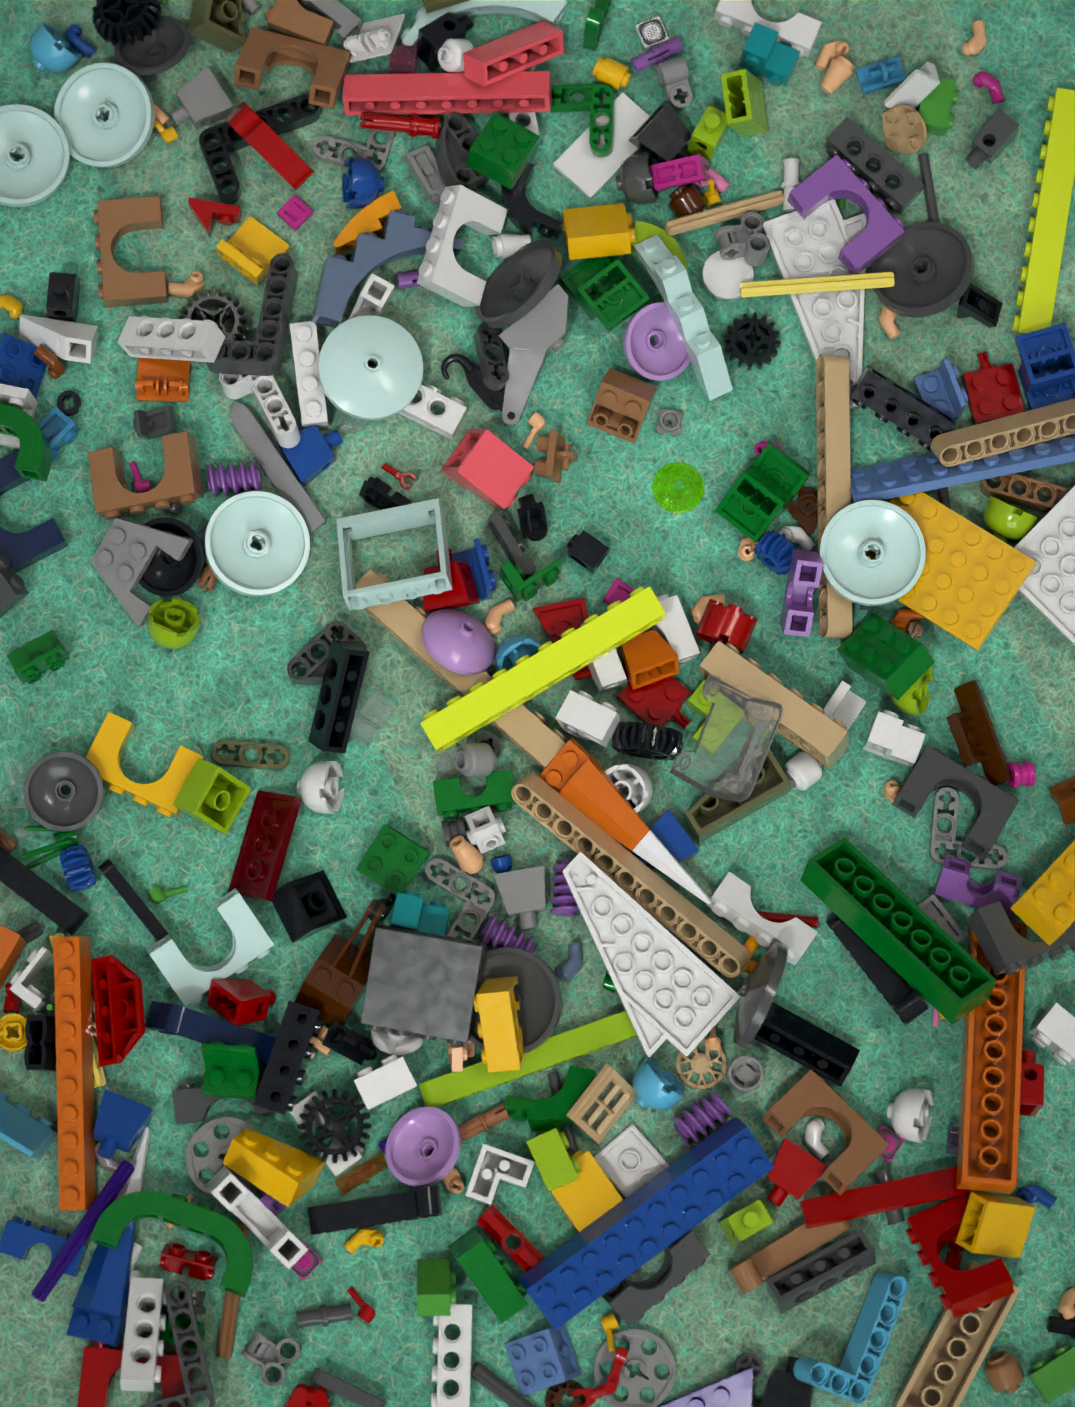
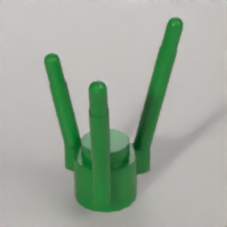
[20,825,79,869]

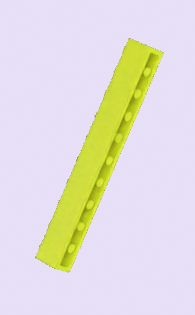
[1012,88,1075,336]
[420,586,667,754]

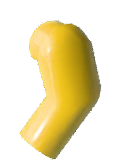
[343,1228,384,1254]

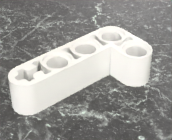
[219,374,301,448]

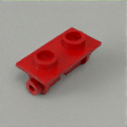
[159,1243,218,1281]

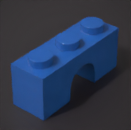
[0,1216,88,1277]

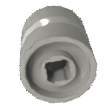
[726,1056,763,1093]

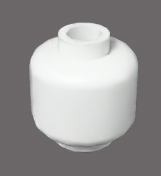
[438,38,474,73]
[783,751,822,791]

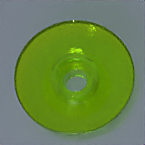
[652,462,704,513]

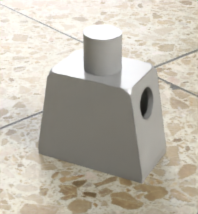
[169,67,234,129]
[494,865,545,931]

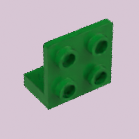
[500,559,562,602]
[7,630,69,684]
[356,824,432,896]
[201,1041,261,1100]

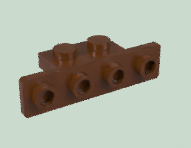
[946,680,1012,786]

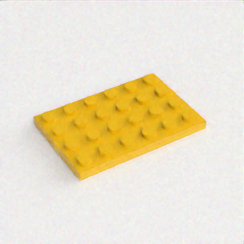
[866,492,1037,651]

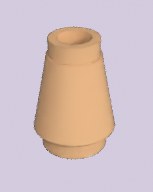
[819,55,855,95]
[450,836,484,874]

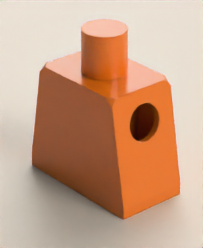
[621,630,679,690]

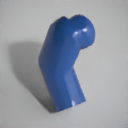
[1016,1185,1057,1209]

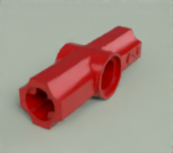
[476,1204,545,1272]

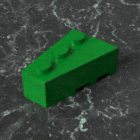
[447,1227,528,1323]

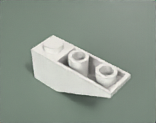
[19,314,98,364]

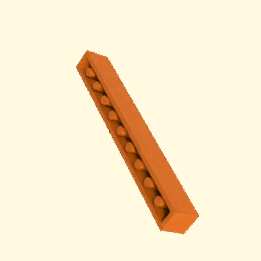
[54,936,96,1211]

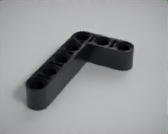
[199,94,321,204]
[0,846,89,936]
[825,914,929,1026]
[307,1185,443,1235]

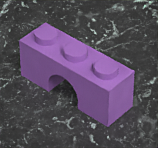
[779,549,823,637]
[934,855,1022,917]

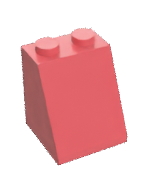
[440,429,534,509]

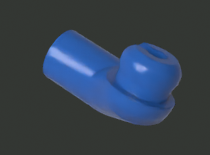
[65,24,96,58]

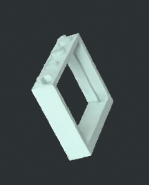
[336,498,453,611]

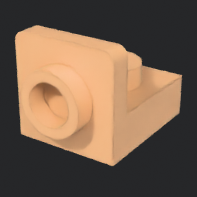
[447,1040,475,1072]

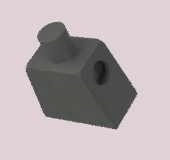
[965,108,1019,170]

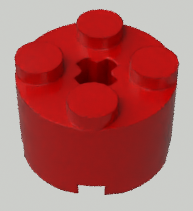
[696,599,758,654]

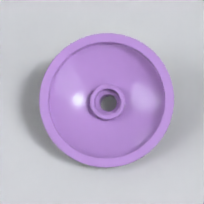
[624,302,691,381]
[421,608,496,675]
[385,1107,461,1187]

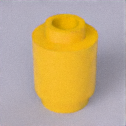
[592,57,632,91]

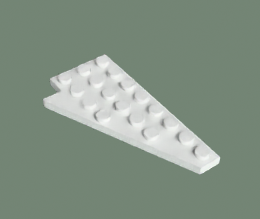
[763,199,866,409]
[562,851,741,1058]

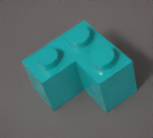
[739,22,800,86]
[390,890,450,936]

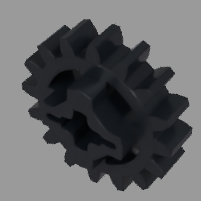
[724,313,781,370]

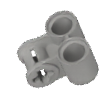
[654,56,692,109]
[715,212,770,267]
[240,1330,301,1387]

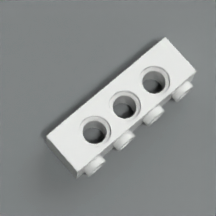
[118,316,226,363]
[370,362,467,441]
[120,1277,167,1392]
[431,1304,472,1407]

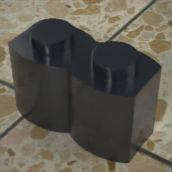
[24,1015,56,1072]

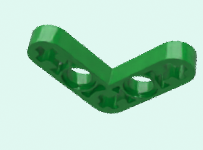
[583,0,611,51]
[551,84,615,158]

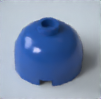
[342,157,385,209]

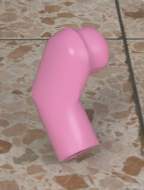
[693,169,730,194]

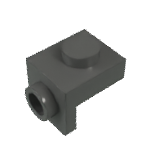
[133,406,177,439]

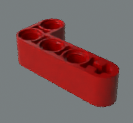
[225,101,314,190]

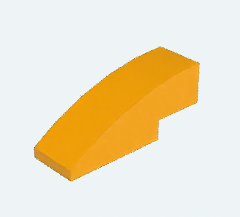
[333,190,402,255]

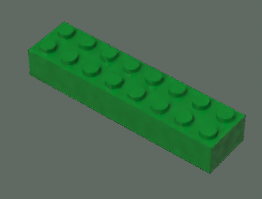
[800,837,997,1025]

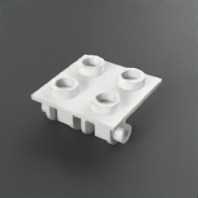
[344,14,405,63]

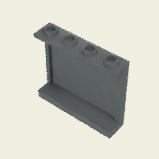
[361,924,486,1045]

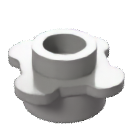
[656,409,683,436]

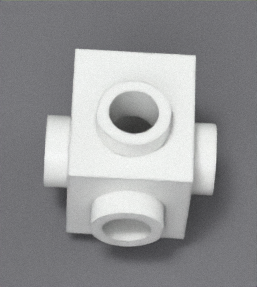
[465,806,506,854]

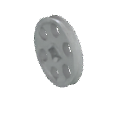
[186,1117,259,1198]
[594,1329,676,1407]

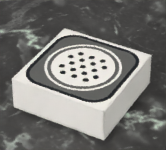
[635,16,669,51]

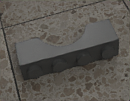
[172,1075,275,1125]
[602,1230,711,1327]

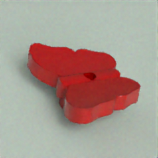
[283,1383,331,1407]

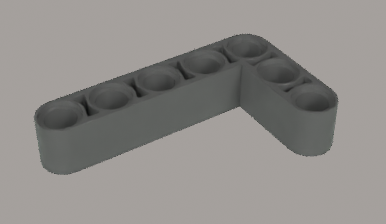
[206,253,297,376]
[139,1281,216,1407]

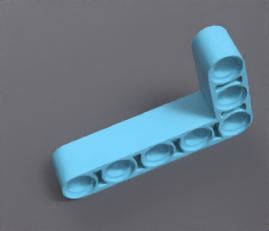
[794,1271,908,1404]

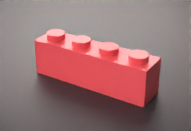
[463,21,564,87]

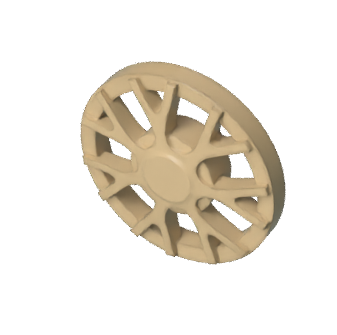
[676,1039,727,1089]

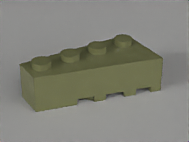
[187,0,246,52]
[685,739,791,844]

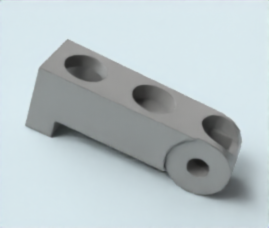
[298,0,362,44]

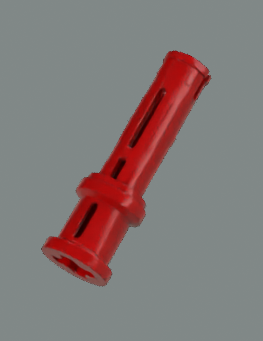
[360,112,439,139]

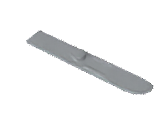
[230,402,327,535]

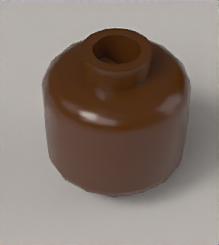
[668,185,707,218]

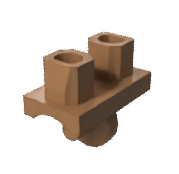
[534,430,578,483]

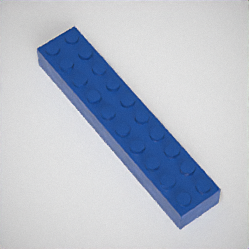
[517,1117,774,1330]

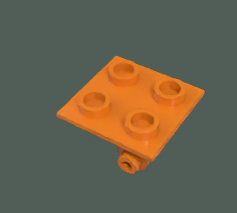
[135,357,190,402]

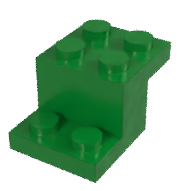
[560,256,650,332]
[715,442,811,543]

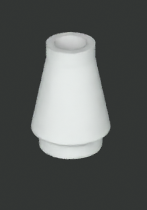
[492,234,531,259]

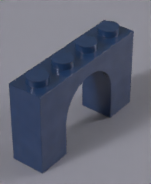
[0,450,68,573]

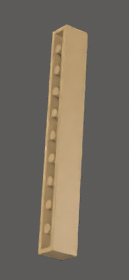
[355,569,566,770]

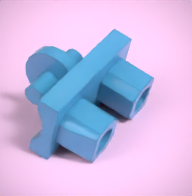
[855,56,907,95]

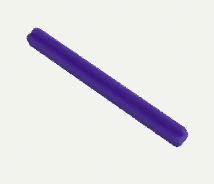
[32,1160,135,1302]

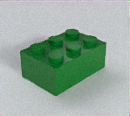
[837,613,935,700]

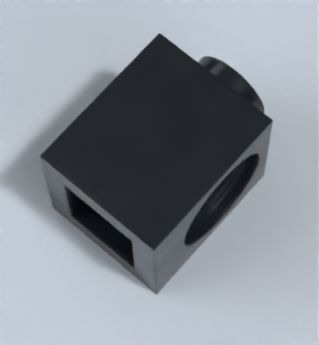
[567,530,609,574]

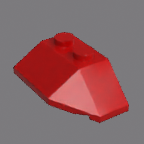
[91,955,145,1067]

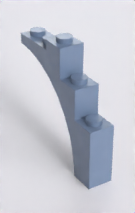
[311,210,463,328]

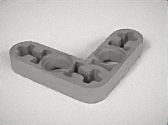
[313,115,400,174]
[929,787,1007,870]
[425,859,495,940]

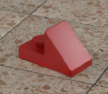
[188,197,242,238]

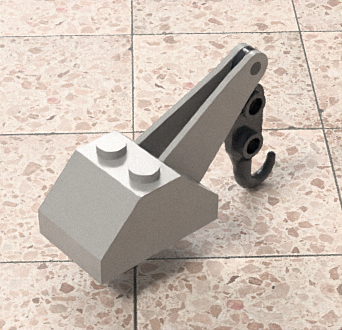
[441,284,571,425]

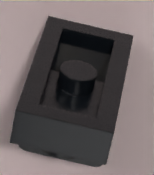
[957,283,1003,328]

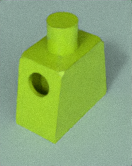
[687,105,730,164]
[718,1197,776,1246]

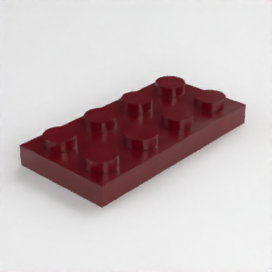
[228,790,302,902]

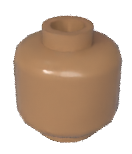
[984,1350,1024,1394]

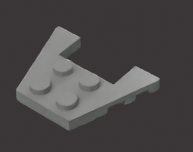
[91,518,193,627]

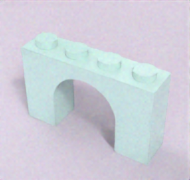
[146,888,274,1006]

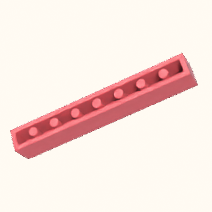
[342,71,552,116]

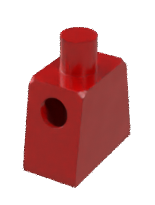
[423,548,480,612]
[206,979,276,1026]
[1019,1050,1044,1117]
[766,1138,828,1207]

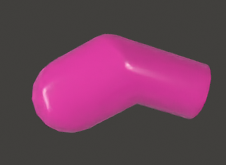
[972,71,1005,104]

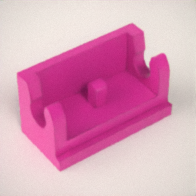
[651,154,710,192]

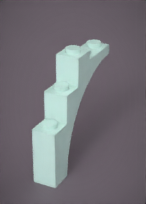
[401,0,567,56]
[634,235,733,401]

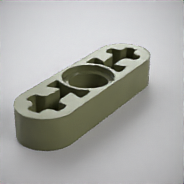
[212,740,290,770]

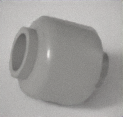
[455,743,497,777]

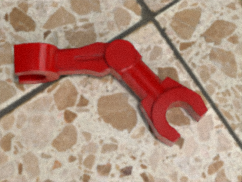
[572,1347,628,1407]

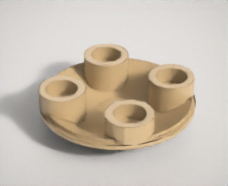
[882,105,927,154]

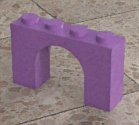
[787,155,905,274]

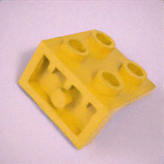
[216,216,290,287]

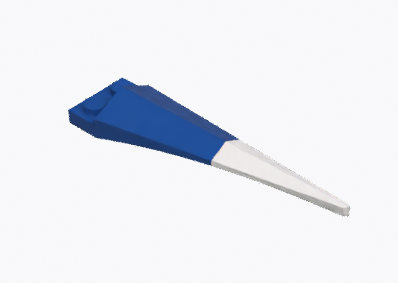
[66,1126,151,1347]

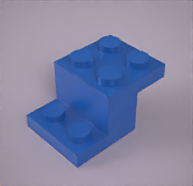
[1014,323,1075,410]

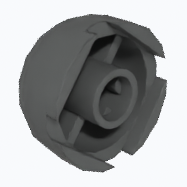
[615,151,658,205]

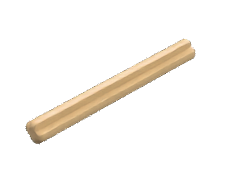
[665,190,784,236]

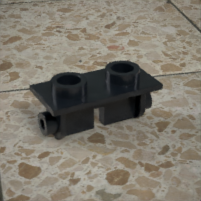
[359,476,411,510]
[322,1020,377,1065]

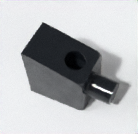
[416,12,473,72]
[629,103,693,163]
[46,272,81,323]
[757,1356,812,1407]

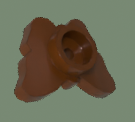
[788,487,818,535]

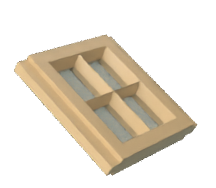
[567,1064,637,1145]

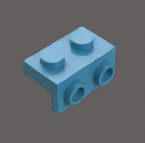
[38,406,79,463]

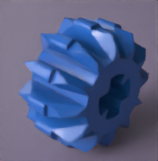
[754,531,797,575]
[60,845,97,891]

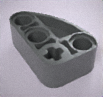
[435,112,490,191]
[287,621,367,685]

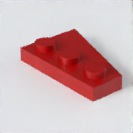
[532,598,592,681]

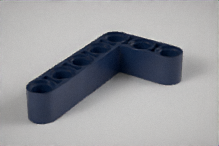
[145,1001,276,1064]

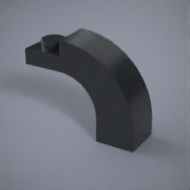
[501,162,563,239]

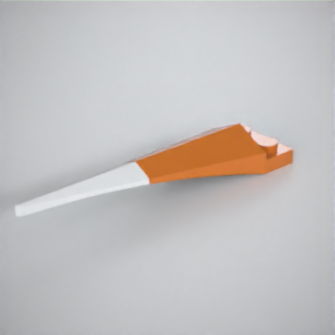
[539,738,712,904]

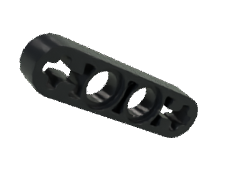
[98,859,172,941]

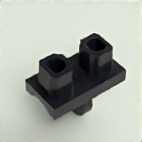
[517,494,548,541]

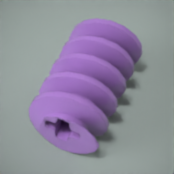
[207,461,262,497]
[550,860,579,917]
[479,913,539,953]
[673,1091,733,1148]

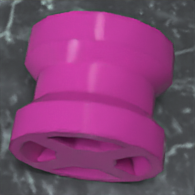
[1007,760,1035,789]

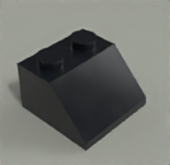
[272,870,347,943]

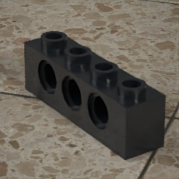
[308,640,370,753]

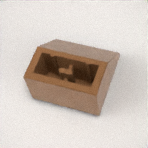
[586,367,658,443]

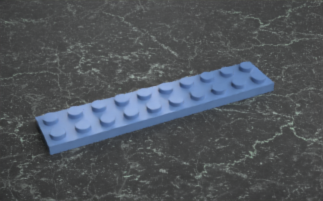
[850,433,1075,503]

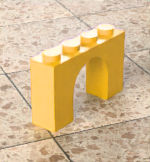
[85,711,206,818]

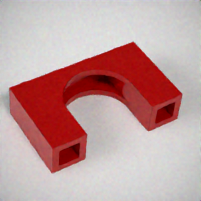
[905,1194,1014,1318]
[77,1342,194,1407]

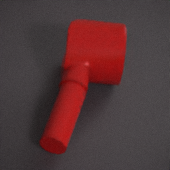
[382,463,416,489]
[3,983,21,1014]
[347,1287,376,1324]

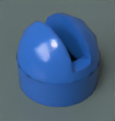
[490,854,512,874]

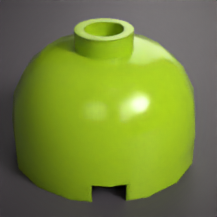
[984,496,1038,543]
[147,598,201,649]
[891,666,933,716]

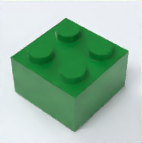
[466,112,540,190]

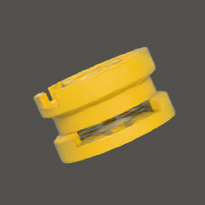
[0,1013,28,1053]

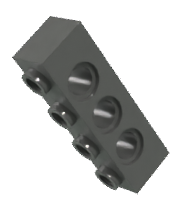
[825,117,924,214]
[766,1229,876,1314]

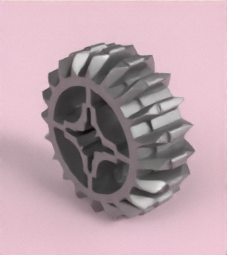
[178,289,249,357]

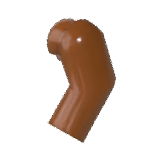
[33,344,65,379]

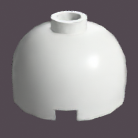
[297,761,344,814]
[605,764,653,813]
[887,1088,934,1143]

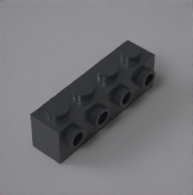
[851,365,956,451]
[254,1001,324,1116]
[754,1002,860,1086]

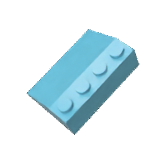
[0,1091,58,1161]

